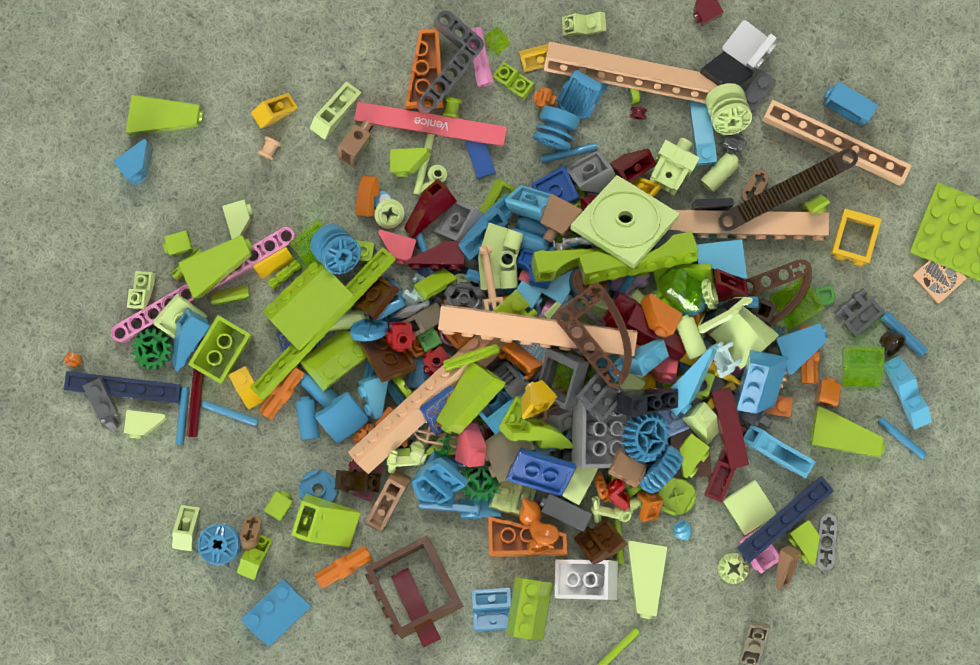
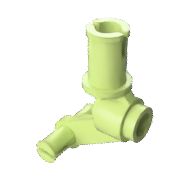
[387,433,430,474]
[591,496,643,523]

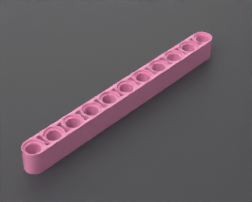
[111,227,296,343]

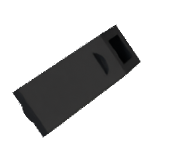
[617,388,678,417]

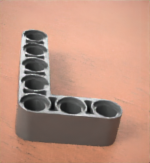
[417,10,484,113]

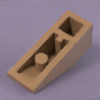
[365,469,412,532]

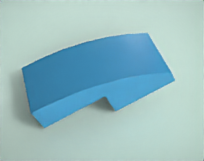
[459,498,501,520]

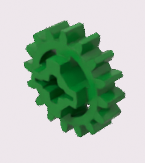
[131,329,173,370]
[460,463,501,503]

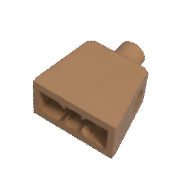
[540,194,583,244]

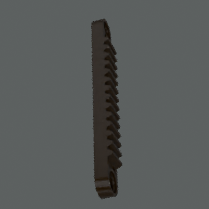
[718,148,858,231]

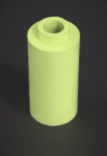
[700,153,740,193]
[329,309,369,331]
[677,315,707,360]

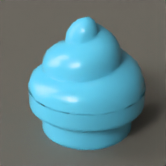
[673,520,692,541]

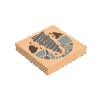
[912,260,967,304]

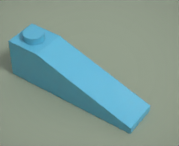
[689,100,717,167]
[670,344,719,416]

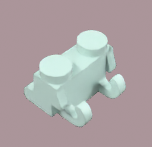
[402,273,430,309]
[707,341,742,378]

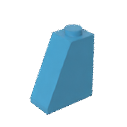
[775,323,828,376]

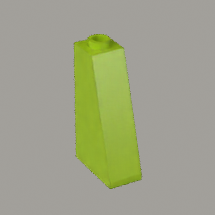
[126,95,204,136]
[178,235,253,301]
[436,362,506,434]
[809,406,886,457]

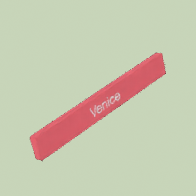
[354,102,507,147]

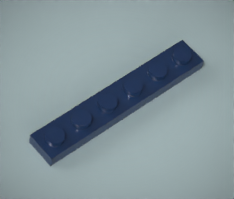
[64,371,181,404]
[735,476,834,564]

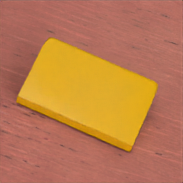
[518,42,555,73]
[253,247,294,279]

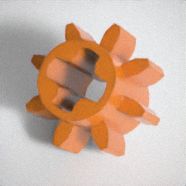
[533,87,557,110]

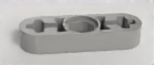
[816,514,837,570]

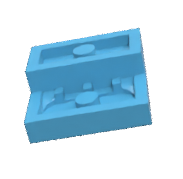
[315,392,369,443]
[472,588,511,632]

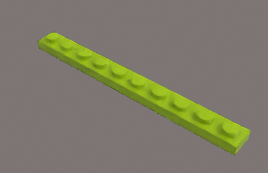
[250,247,396,400]

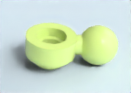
[421,165,447,193]

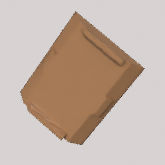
[608,448,647,488]

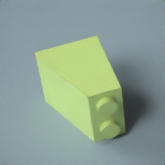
[710,307,779,369]

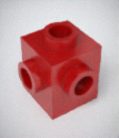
[386,322,415,352]
[423,346,451,376]

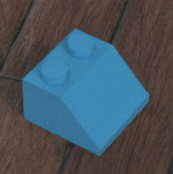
[113,138,153,185]

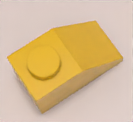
[251,93,298,129]
[228,366,265,410]
[521,380,558,419]

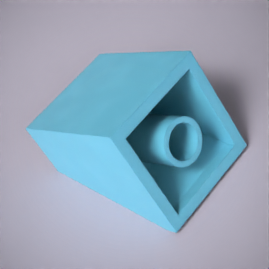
[691,239,747,280]

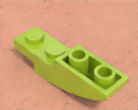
[501,417,573,450]

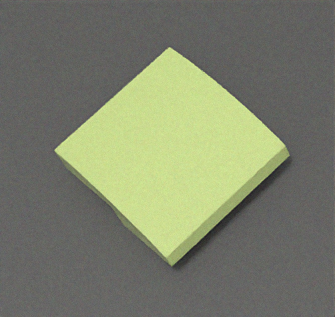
[488,480,536,517]
[723,480,776,535]

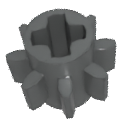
[722,133,745,155]

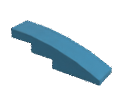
[458,194,514,261]

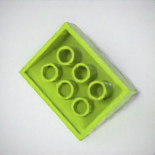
[262,259,355,351]

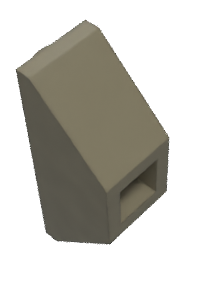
[401,302,441,336]
[739,620,770,665]

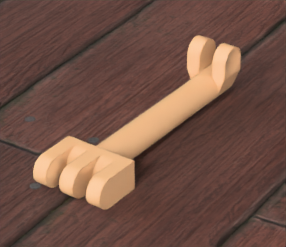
[479,245,503,311]

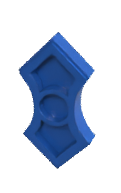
[516,249,551,289]

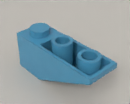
[172,308,210,372]

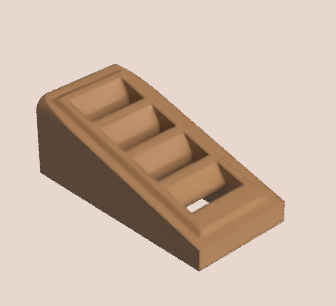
[776,545,802,589]

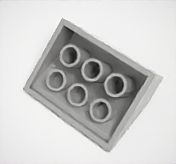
[572,389,636,468]

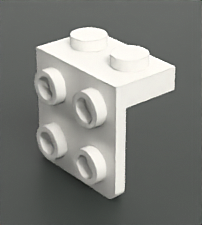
[722,20,776,70]

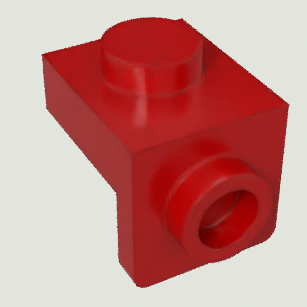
[608,478,630,511]

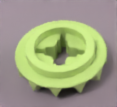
[374,198,404,229]
[701,279,719,309]
[718,553,749,584]

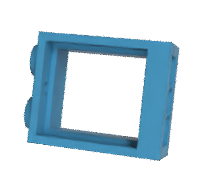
[823,81,878,128]

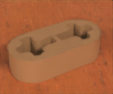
[741,170,769,202]
[240,515,262,549]

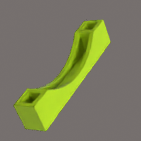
[579,231,698,285]
[531,247,648,282]

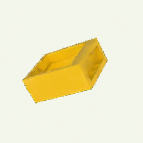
[830,208,882,267]

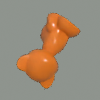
[519,498,559,553]

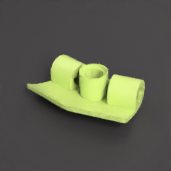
[478,223,524,290]

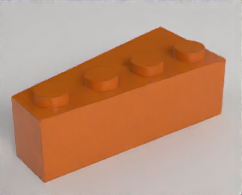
[405,29,443,110]
[488,516,567,557]

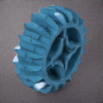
[621,412,671,463]
[639,445,683,493]

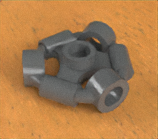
[444,282,484,309]

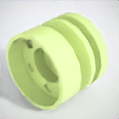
[705,83,752,135]

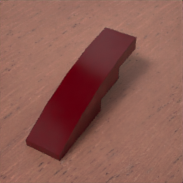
[711,387,749,470]
[704,425,749,503]
[391,568,441,648]

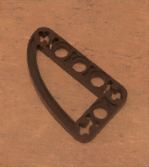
[746,259,812,328]
[556,283,632,388]

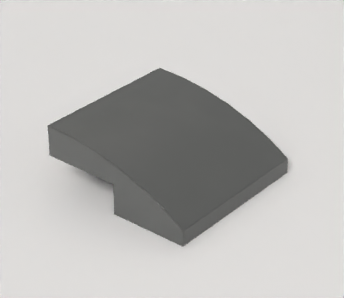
[576,366,624,423]

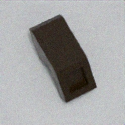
[335,470,381,493]

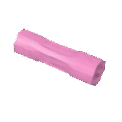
[470,27,494,87]

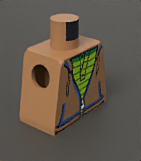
[338,120,374,167]

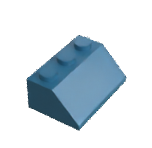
[737,350,789,414]
[479,364,529,435]
[241,578,311,646]

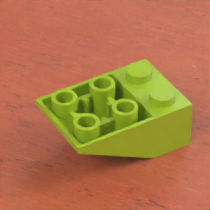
[291,494,361,547]

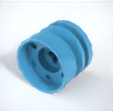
[532,106,580,151]
[310,224,361,274]
[198,524,242,565]

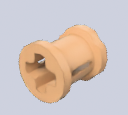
[257,136,281,161]

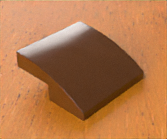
[574,517,628,565]

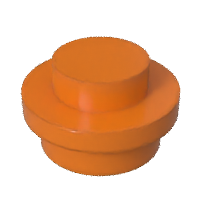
[63,352,83,368]

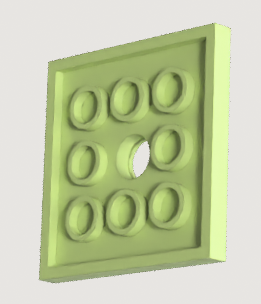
[570,175,680,269]

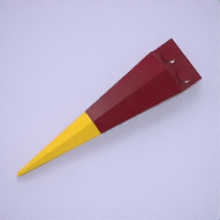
[601,291,741,385]

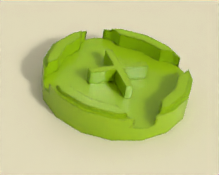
[657,477,696,516]

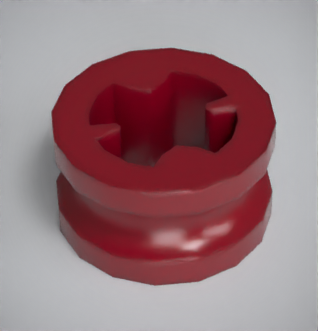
[629,107,647,120]

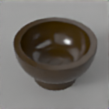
[879,331,906,357]

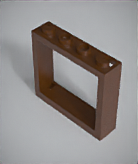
[365,535,464,639]

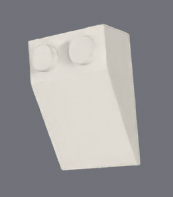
[555,560,618,600]

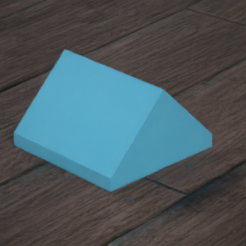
[505,185,556,221]

